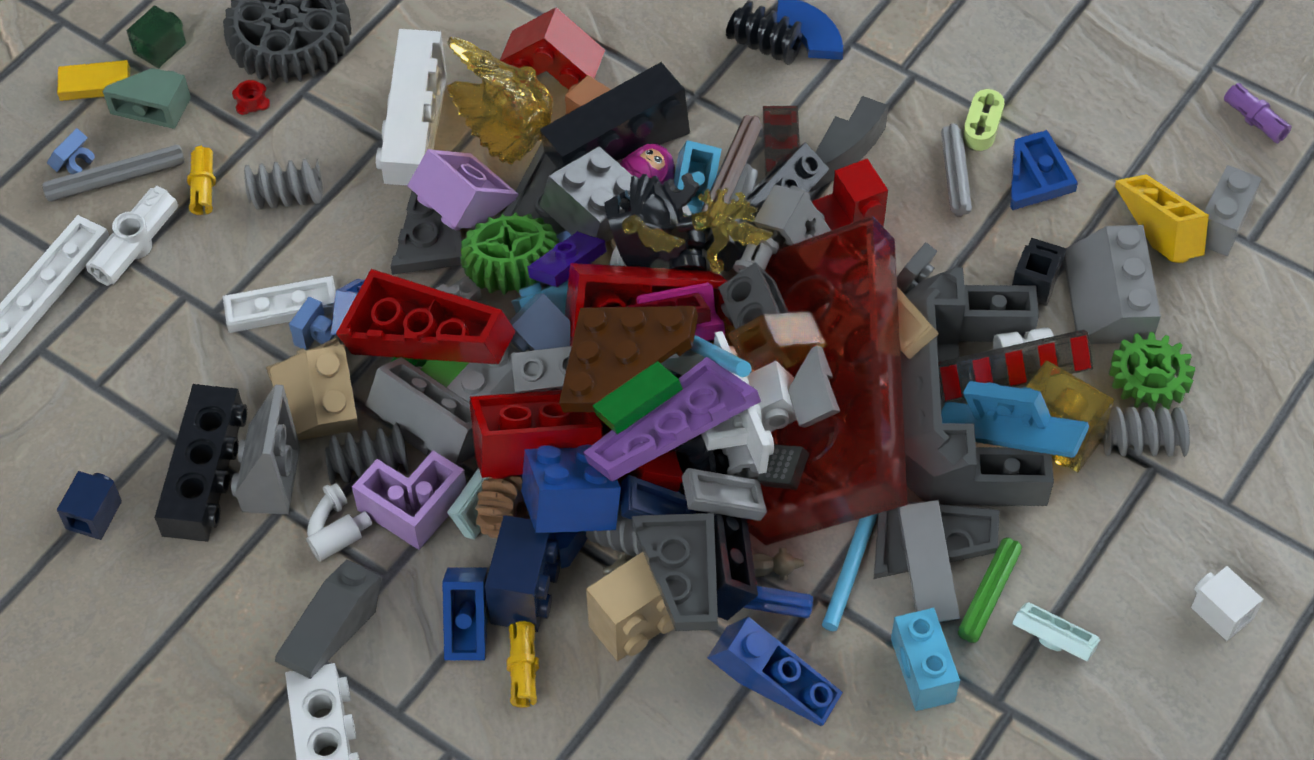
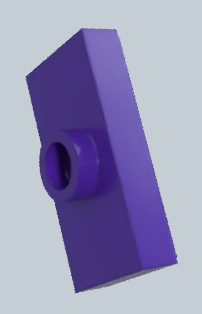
[527,231,607,287]

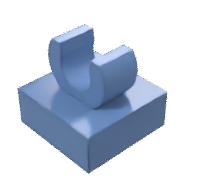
[47,128,95,174]
[289,297,335,350]

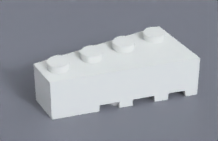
[376,29,447,185]

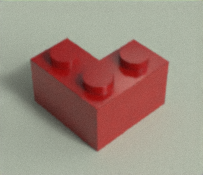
[500,7,605,90]
[811,158,888,255]

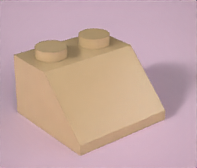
[270,345,359,440]

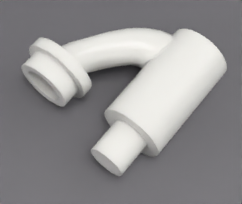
[306,483,372,562]

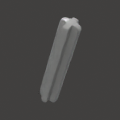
[941,124,972,217]

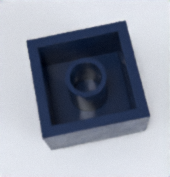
[485,515,561,632]

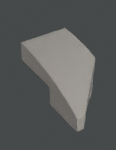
[788,345,840,428]

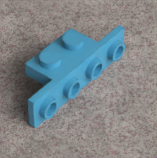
[941,381,1089,458]

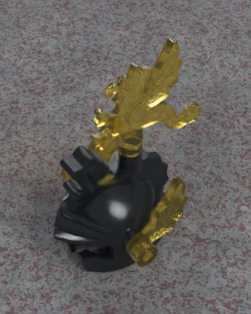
[604,173,773,274]

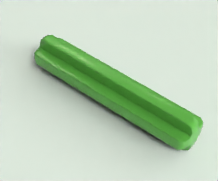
[958,537,1022,643]

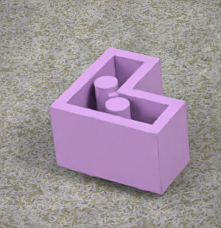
[352,450,467,550]

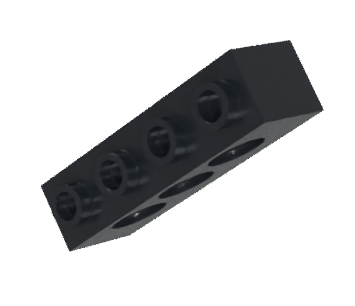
[704,142,829,272]
[154,384,247,542]

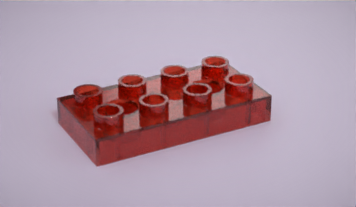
[741,216,908,546]

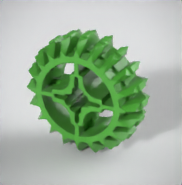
[460,212,559,295]

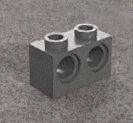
[718,262,798,359]

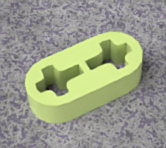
[963,89,1004,151]

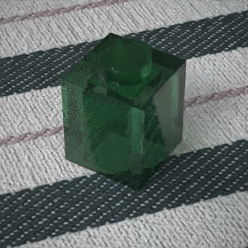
[126,5,186,69]

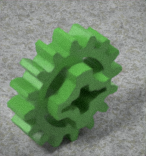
[1109,332,1195,411]

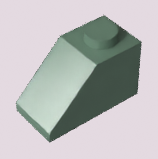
[103,68,191,129]

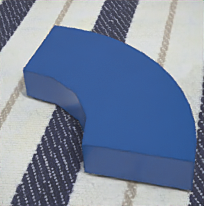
[776,0,843,60]

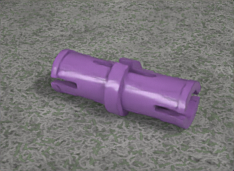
[1224,83,1292,144]

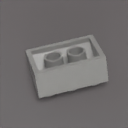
[1064,225,1161,344]

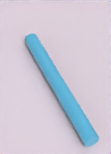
[689,335,751,377]
[822,489,884,631]

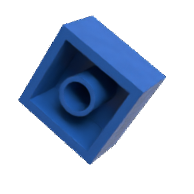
[521,445,621,533]

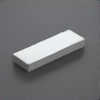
[223,276,336,333]

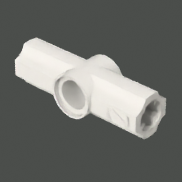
[86,186,178,286]

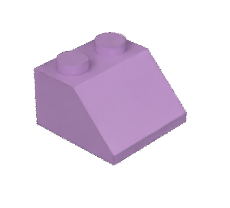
[407,149,519,230]

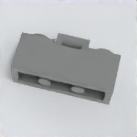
[365,357,475,465]

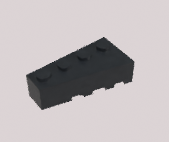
[540,62,690,169]

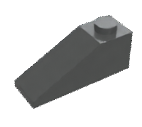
[275,559,381,679]

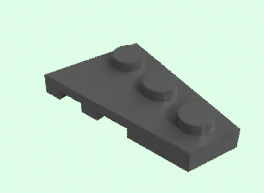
[390,191,462,275]

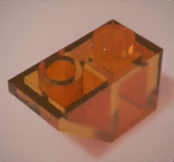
[728,312,827,373]

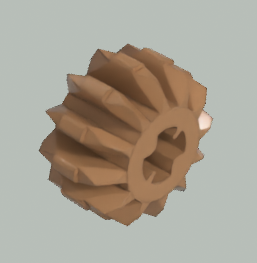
[475,475,531,539]

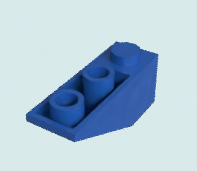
[707,616,843,726]

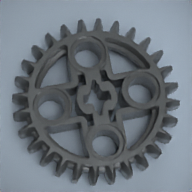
[223,0,352,83]

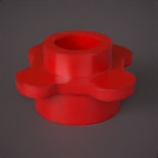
[232,80,270,115]

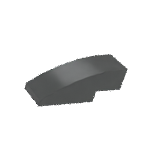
[810,96,889,192]

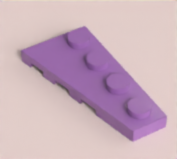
[583,357,761,481]

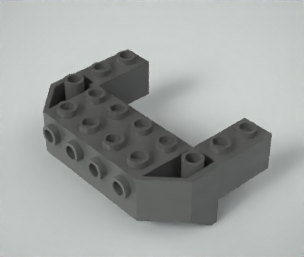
[876,267,1054,506]

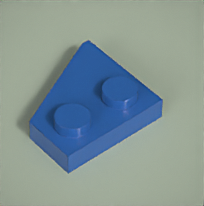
[1010,130,1078,210]

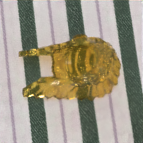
[446,37,554,165]

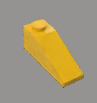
[1115,174,1209,263]

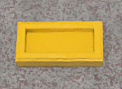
[57,60,130,101]

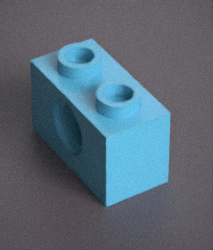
[891,608,960,711]

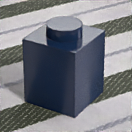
[57,471,122,540]

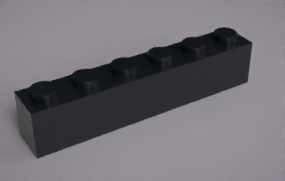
[676,449,758,621]

